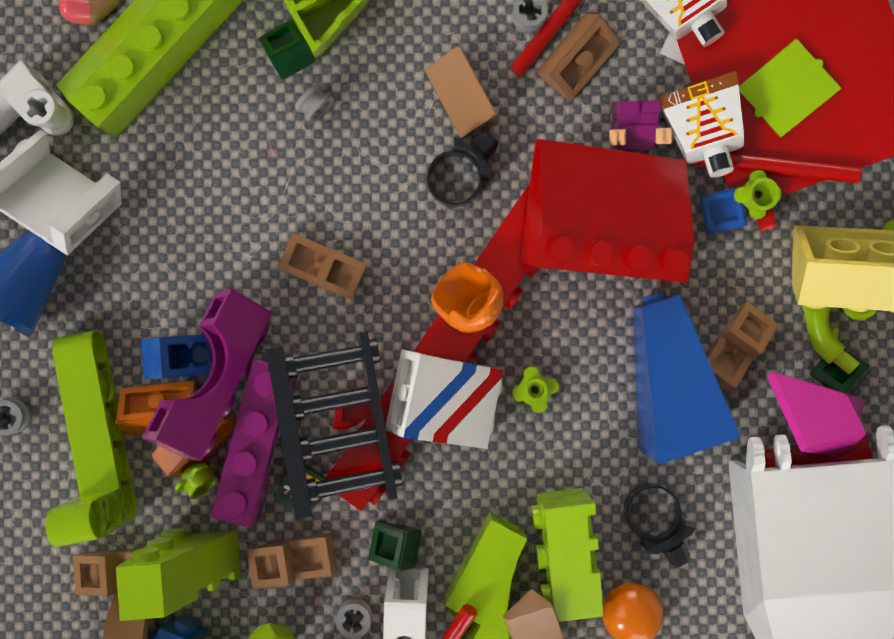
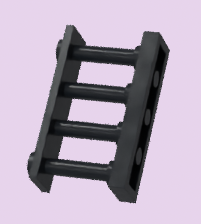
[265,331,403,520]

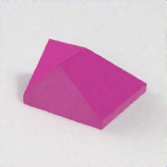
[767,372,866,458]

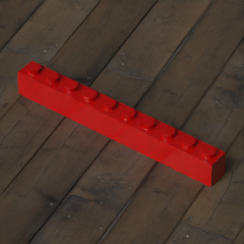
[324,183,539,512]

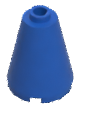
[0,230,67,338]

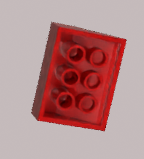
[520,139,695,283]

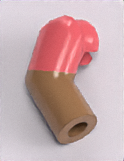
[58,0,121,26]

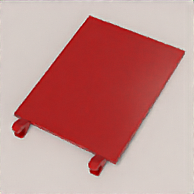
[676,0,894,231]

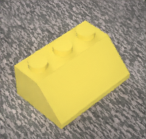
[792,225,894,313]

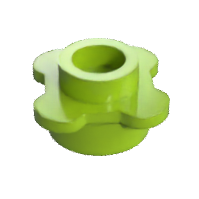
[734,170,782,219]
[512,366,559,413]
[175,462,218,499]

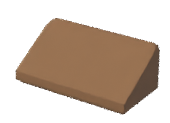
[536,14,621,102]
[424,46,496,139]
[503,589,564,639]

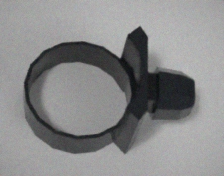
[427,132,499,208]
[623,483,696,568]

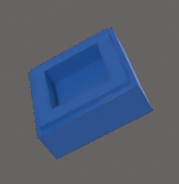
[699,187,748,235]

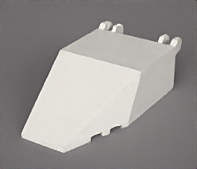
[729,425,894,639]

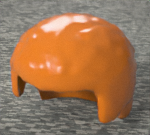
[431,262,504,333]

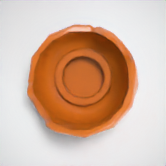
[602,581,663,639]

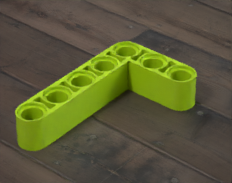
[45,330,137,547]

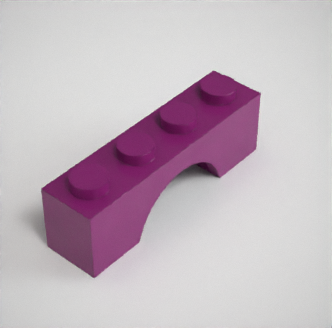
[142,288,272,461]
[210,358,299,528]

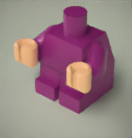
[607,100,672,154]

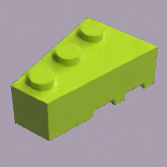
[282,0,371,61]
[531,488,603,622]
[116,528,241,621]

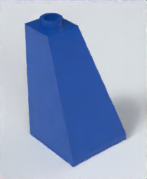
[633,290,740,464]

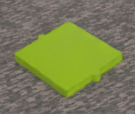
[739,38,841,138]

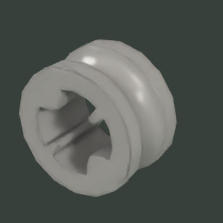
[512,0,548,34]
[295,84,334,124]
[0,399,31,435]
[336,597,373,639]

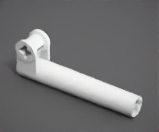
[0,60,75,136]

